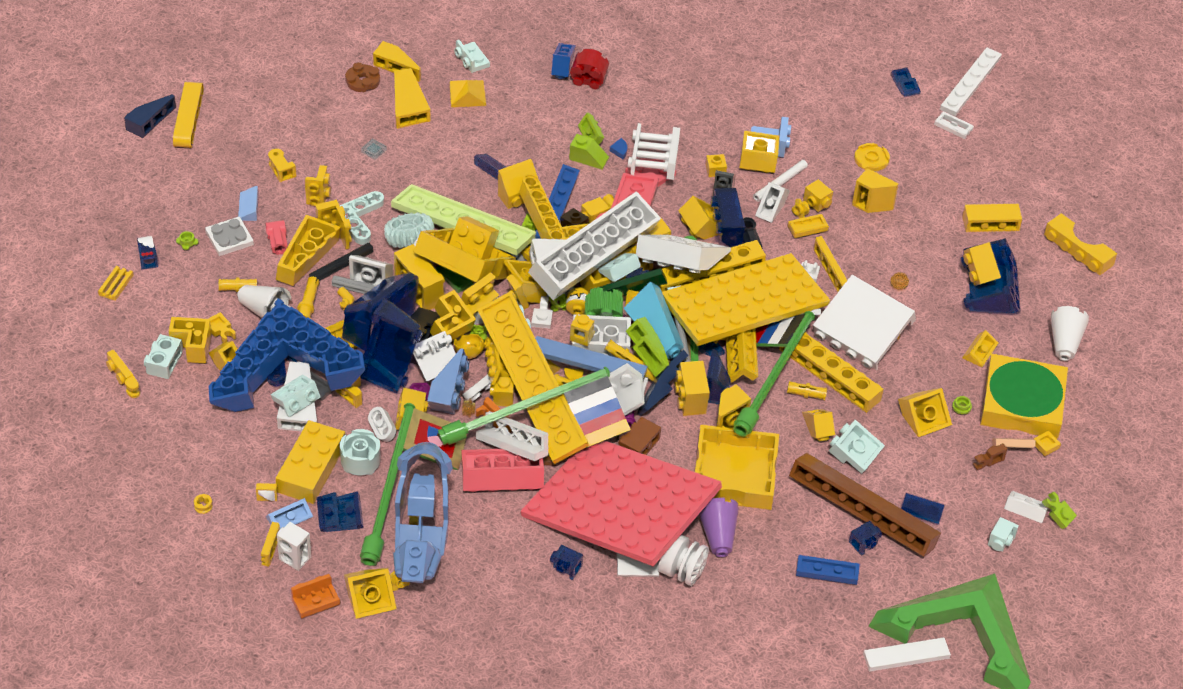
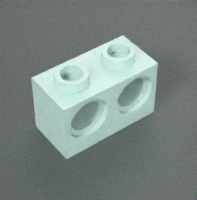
[144,334,183,379]

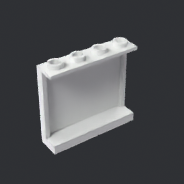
[813,275,916,371]

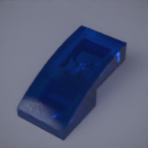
[890,67,921,97]

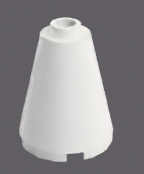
[237,285,291,318]
[1050,306,1089,361]

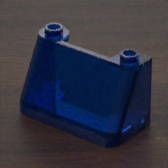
[961,238,1021,314]
[360,299,423,394]

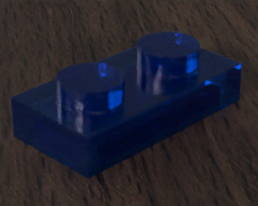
[901,492,945,524]

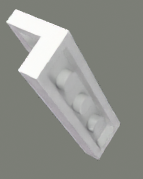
[476,411,548,461]

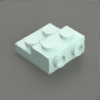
[828,420,885,474]

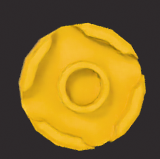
[854,143,890,171]

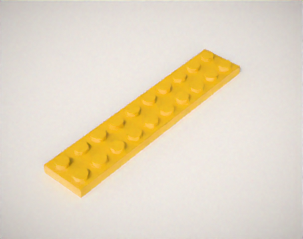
[477,291,589,464]

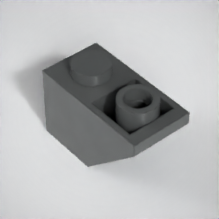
[713,170,736,201]

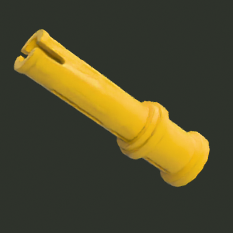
[297,277,320,319]

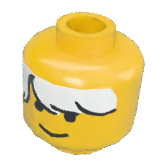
[566,287,589,315]

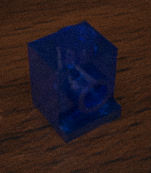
[849,521,882,556]
[550,544,583,580]

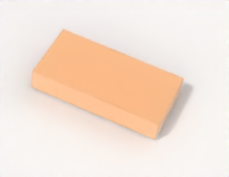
[992,438,1035,448]

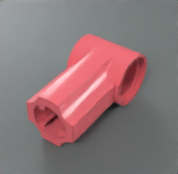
[265,220,288,255]

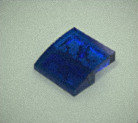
[316,491,364,532]

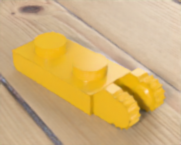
[106,350,140,398]

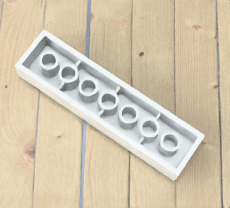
[528,191,661,300]

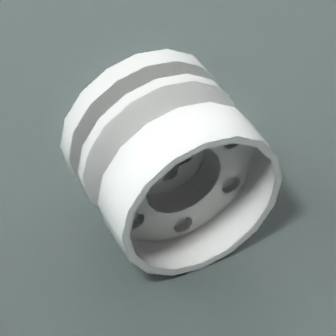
[658,535,709,586]

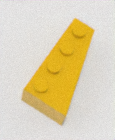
[276,215,341,286]

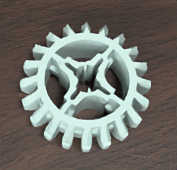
[384,212,434,248]

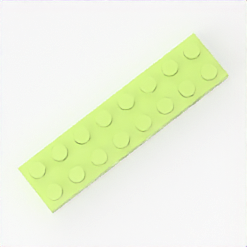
[391,184,536,255]

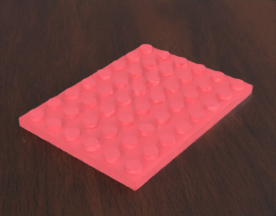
[521,441,722,566]

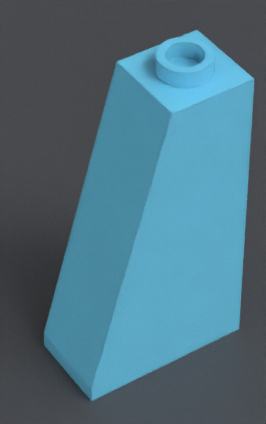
[623,282,684,360]

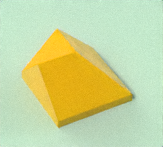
[449,80,486,108]

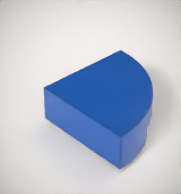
[609,138,627,159]

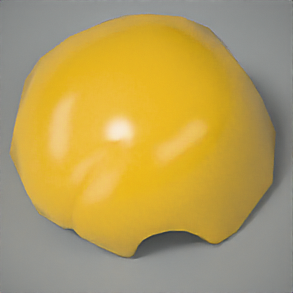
[454,334,485,359]

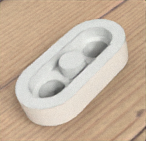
[462,374,491,402]
[368,407,396,442]

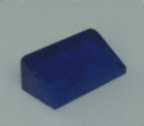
[474,154,506,180]

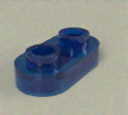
[267,360,287,386]

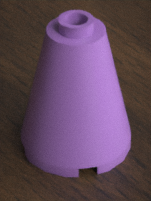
[699,498,739,557]

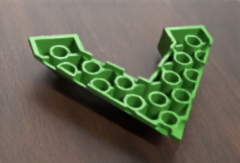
[869,574,1031,689]

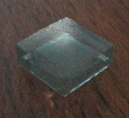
[361,138,387,160]

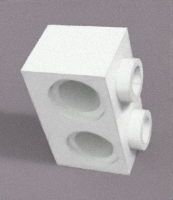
[277,522,311,571]

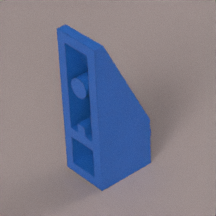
[551,43,576,79]

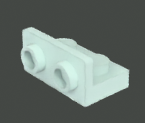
[454,40,490,73]
[271,374,320,417]

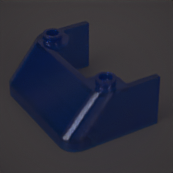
[342,272,419,352]

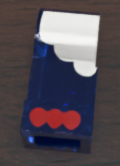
[137,236,158,270]

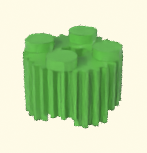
[585,287,623,317]

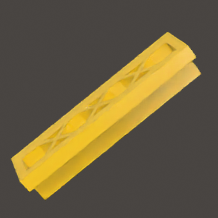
[726,328,758,383]

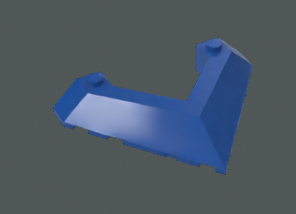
[208,298,365,412]

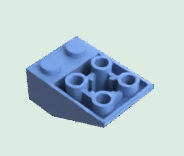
[427,349,470,415]

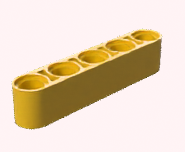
[173,82,204,148]

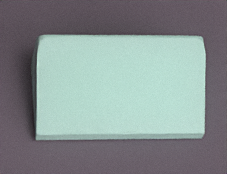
[598,253,640,282]

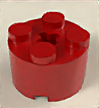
[570,49,609,90]

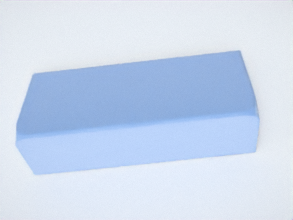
[238,186,259,221]
[266,498,313,529]

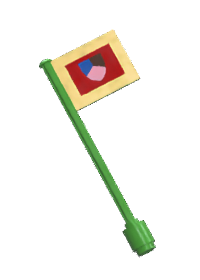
[360,403,467,566]

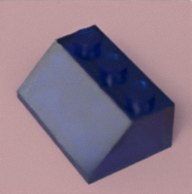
[710,188,745,247]

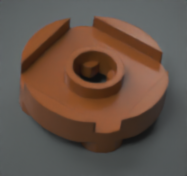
[345,62,380,92]

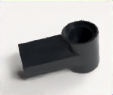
[738,217,763,249]

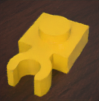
[208,312,236,343]

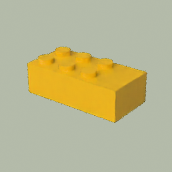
[275,420,345,504]

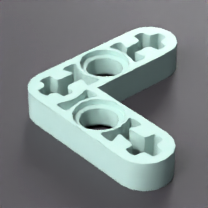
[340,191,384,245]

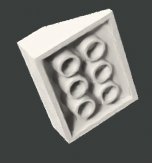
[636,235,731,273]

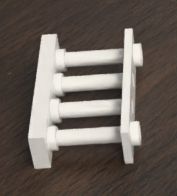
[628,123,680,180]

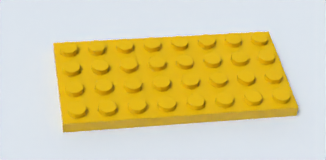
[662,253,830,346]

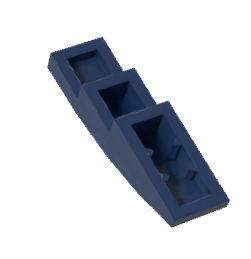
[637,350,689,416]

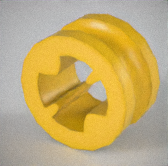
[194,494,213,514]

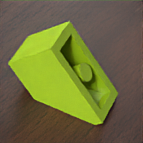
[569,134,609,170]

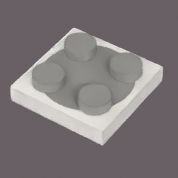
[205,216,254,256]

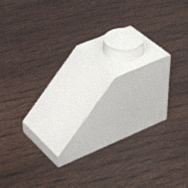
[755,182,790,223]

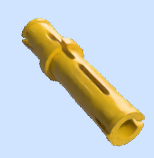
[604,339,655,381]

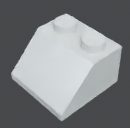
[349,255,393,288]

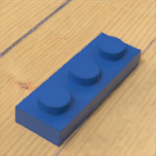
[796,555,860,585]

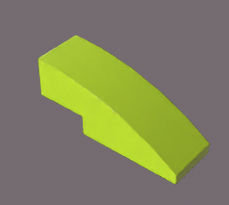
[626,317,669,378]

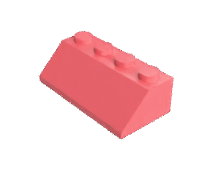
[461,449,544,492]

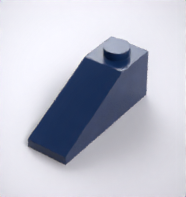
[124,94,176,138]

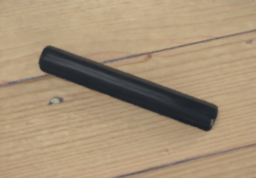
[309,243,373,283]

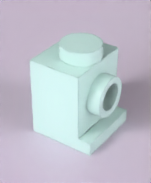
[988,517,1019,552]

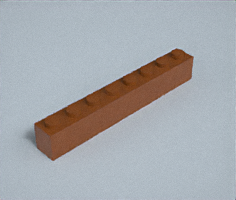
[789,453,941,557]

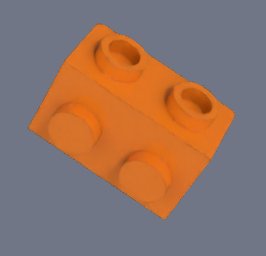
[291,574,340,619]

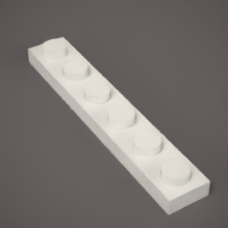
[940,48,1002,116]

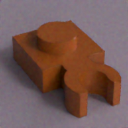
[973,443,1007,470]

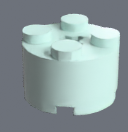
[340,429,381,475]

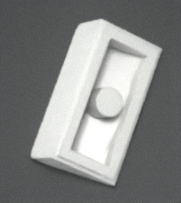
[1004,491,1049,523]

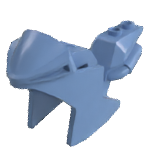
[393,442,453,583]

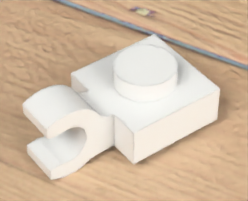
[531,296,553,329]

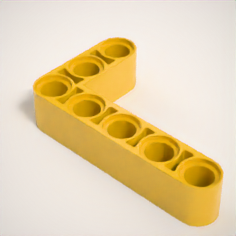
[519,174,588,240]

